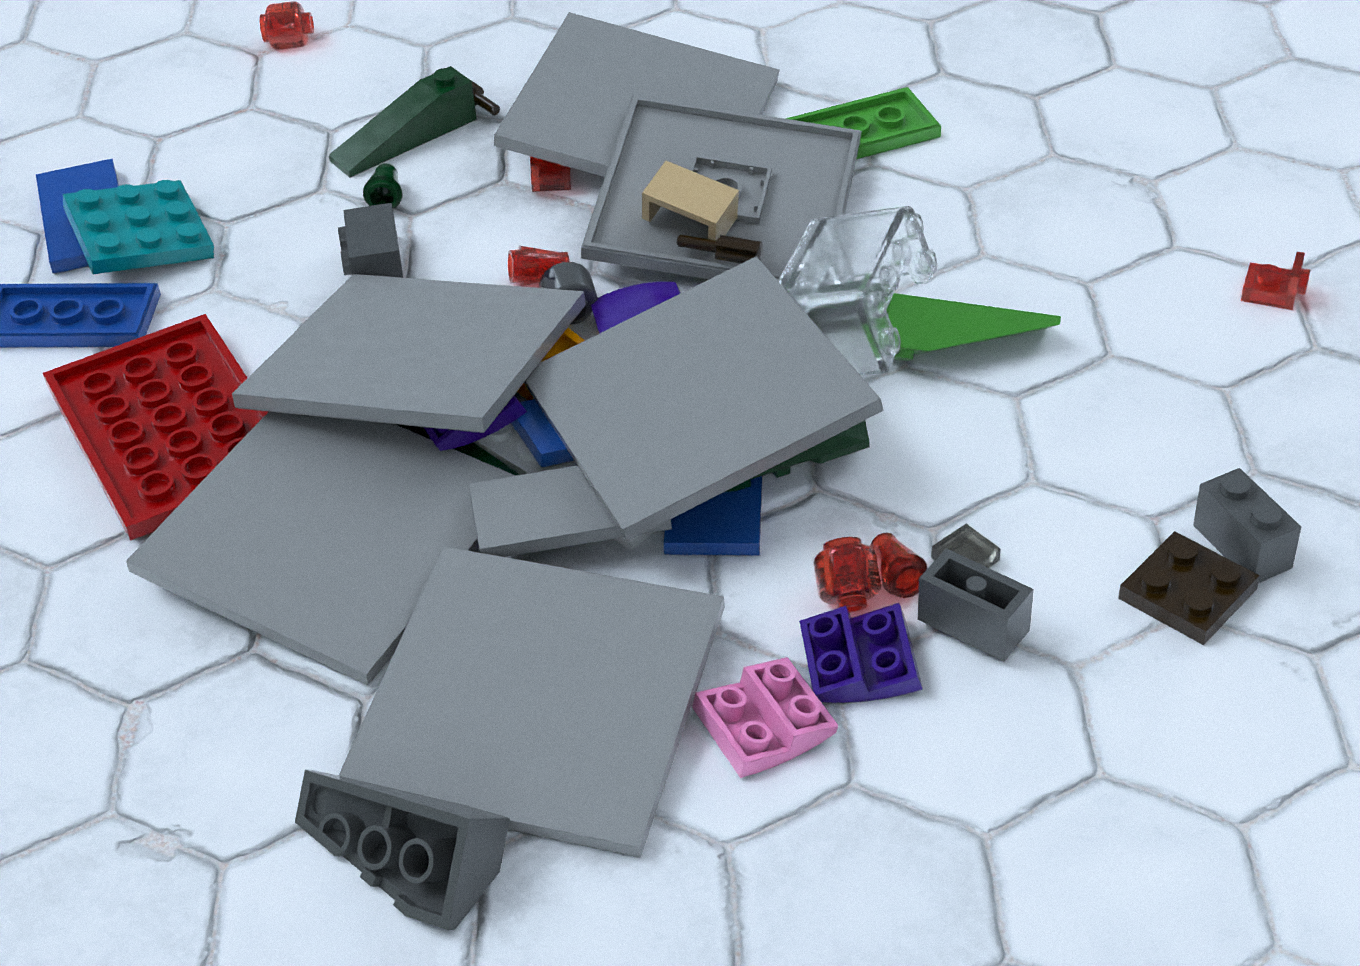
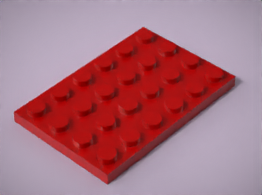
[42,314,268,541]

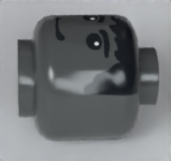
[539,262,598,325]

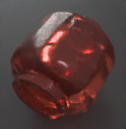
[259,1,314,50]
[813,537,882,612]

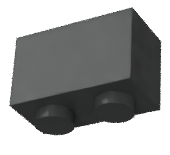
[338,203,403,278]
[1193,468,1302,583]
[917,548,1034,661]

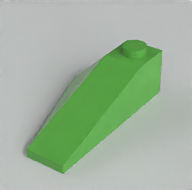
[870,293,1061,361]

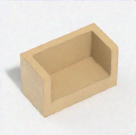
[642,161,739,240]

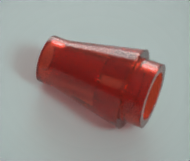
[507,245,570,287]
[870,532,927,598]

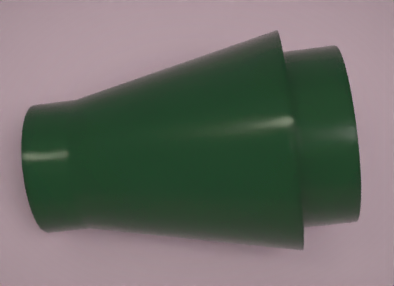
[363,163,403,209]

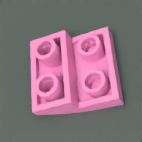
[692,657,838,778]

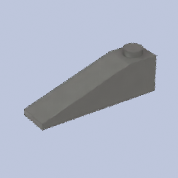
[295,769,510,930]

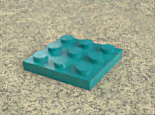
[63,180,214,274]

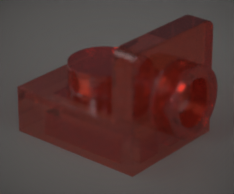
[530,156,571,192]
[1241,251,1311,310]

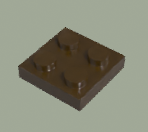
[1118,531,1260,645]

